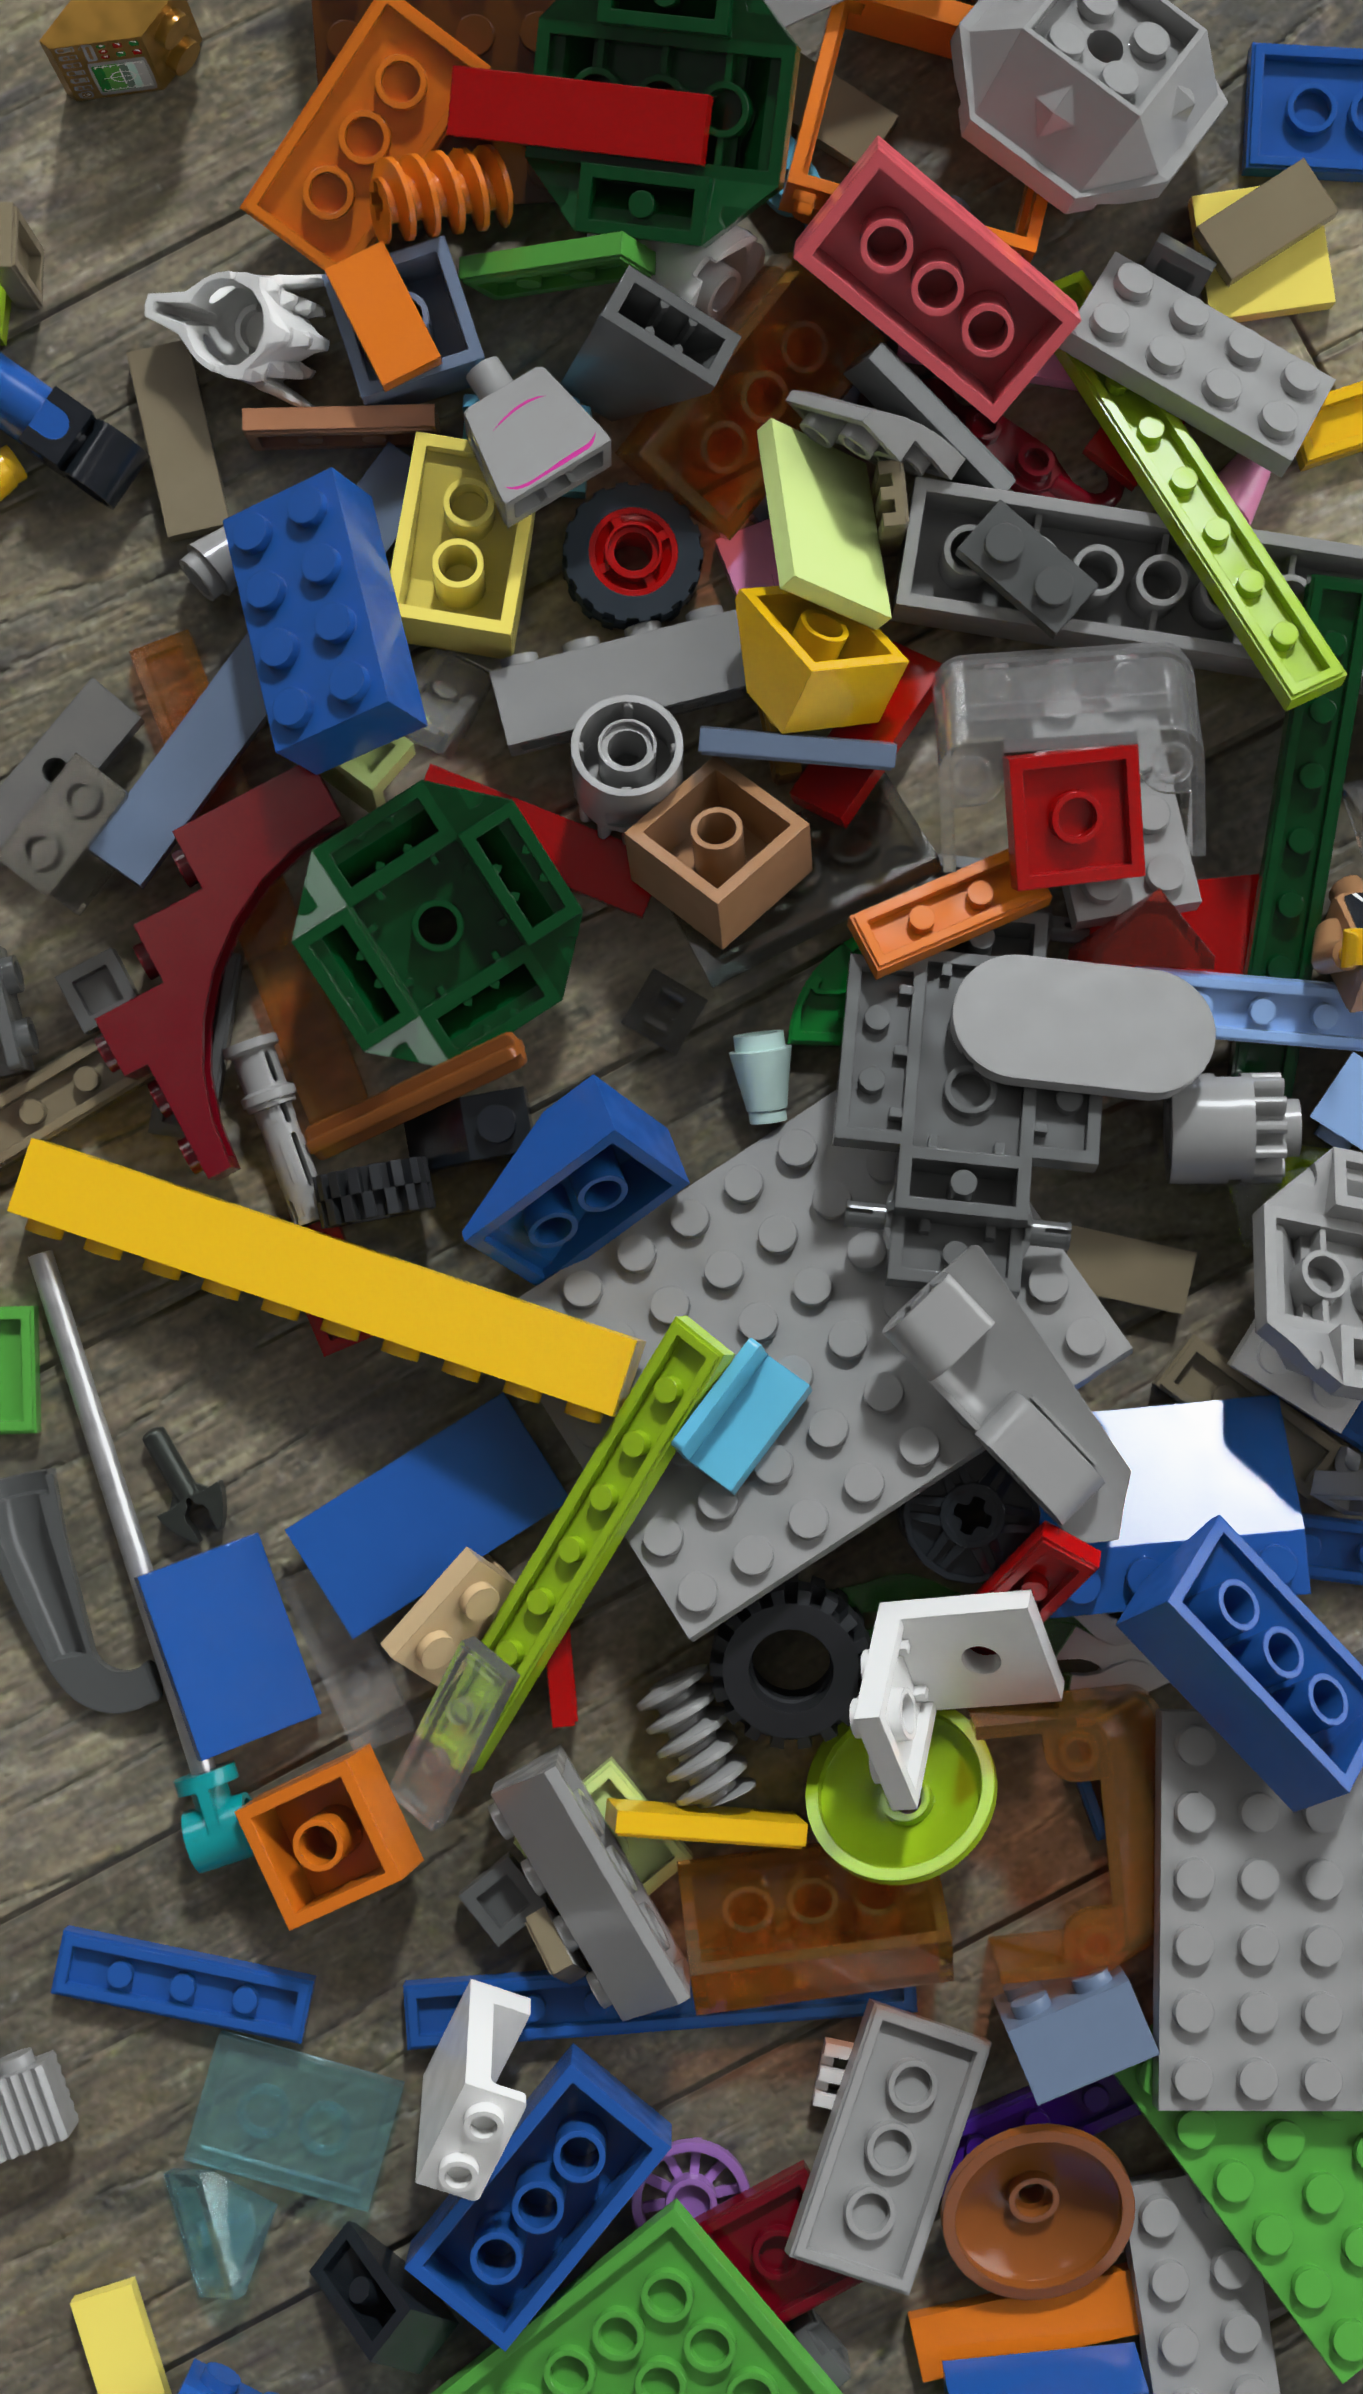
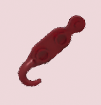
[921,378,1125,507]

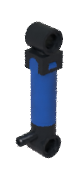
[0,352,150,510]

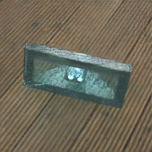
[164,2168,278,2300]

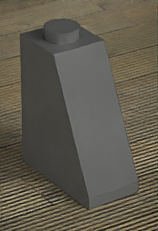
[560,265,742,422]

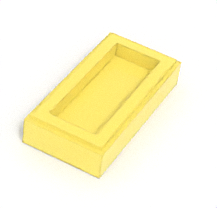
[70,2276,172,2394]

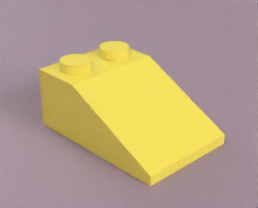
[390,431,536,659]

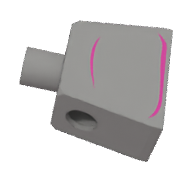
[463,356,611,528]

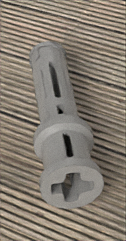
[222,1032,320,1226]

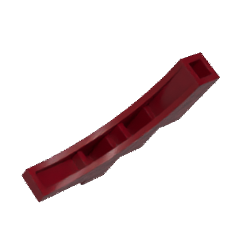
[94,765,348,1181]

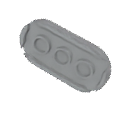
[950,954,1216,1101]

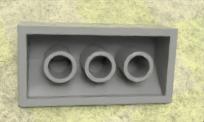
[488,1744,690,2021]

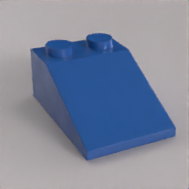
[462,1074,690,1286]

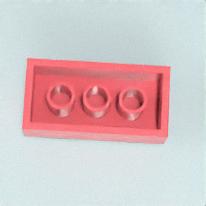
[793,135,1081,424]

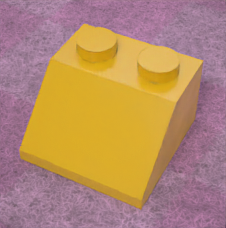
[735,586,909,734]

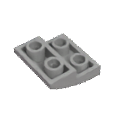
[785,390,965,480]

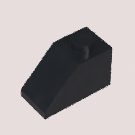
[404,1086,533,1172]
[309,2221,459,2374]

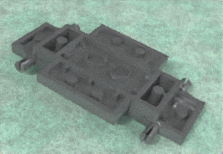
[832,852,1103,1299]

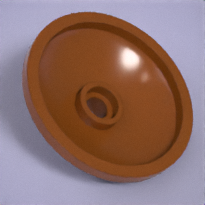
[940,2123,1135,2300]

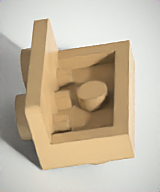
[380,1546,516,1687]

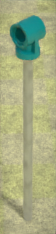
[28,1250,255,1873]

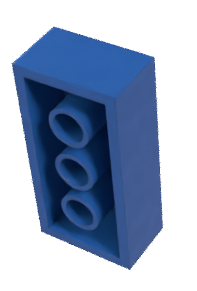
[222,467,428,775]
[404,2043,672,2352]

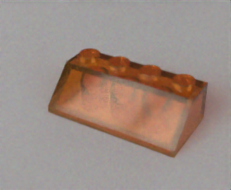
[615,252,888,540]
[677,1842,954,2016]

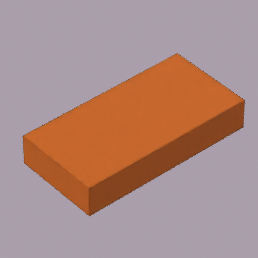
[324,240,443,392]

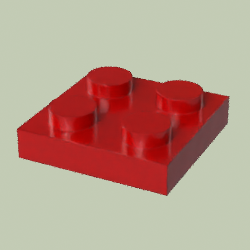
[1002,742,1146,891]

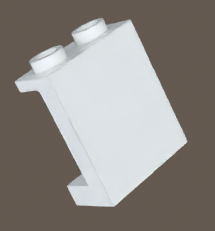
[415,1979,531,2201]

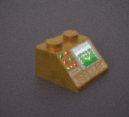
[39,0,202,101]

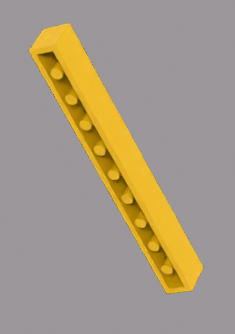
[7,1138,646,1424]

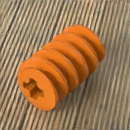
[369,144,514,244]

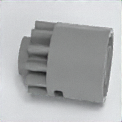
[571,695,684,845]
[1163,1072,1302,1184]

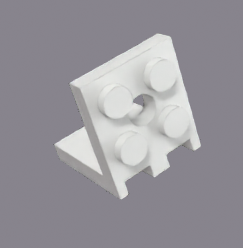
[849,1589,1065,1811]

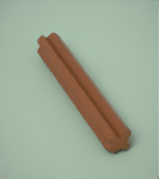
[304,1032,527,1160]

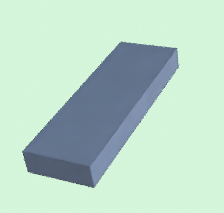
[698,726,897,771]

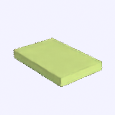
[757,418,892,630]

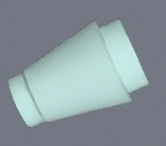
[729,1030,792,1125]

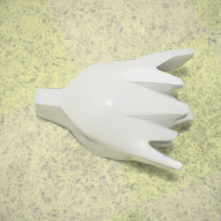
[145,271,330,407]

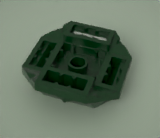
[291,780,583,1066]

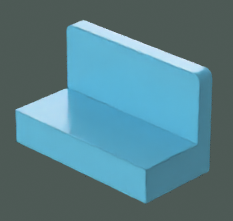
[671,1338,813,1495]

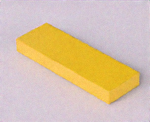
[605,1798,808,1849]

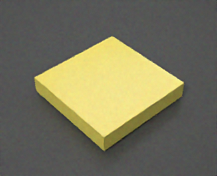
[1188,186,1336,323]

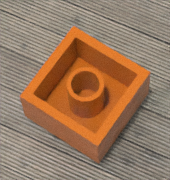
[234,1743,424,1931]

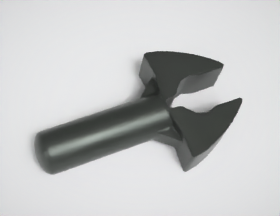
[142,1427,227,1543]

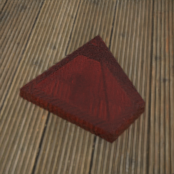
[1068,888,1215,970]

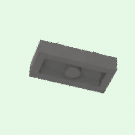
[955,499,1099,639]

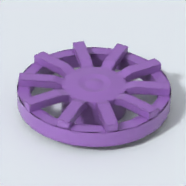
[632,2137,750,2229]

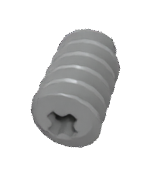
[636,1663,756,1809]

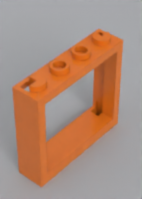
[778,0,1048,263]

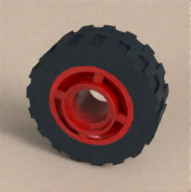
[562,482,703,630]

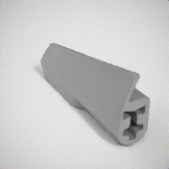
[882,1245,1132,1543]

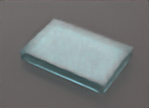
[183,2030,405,2212]

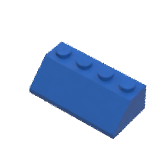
[1116,1514,1363,1812]

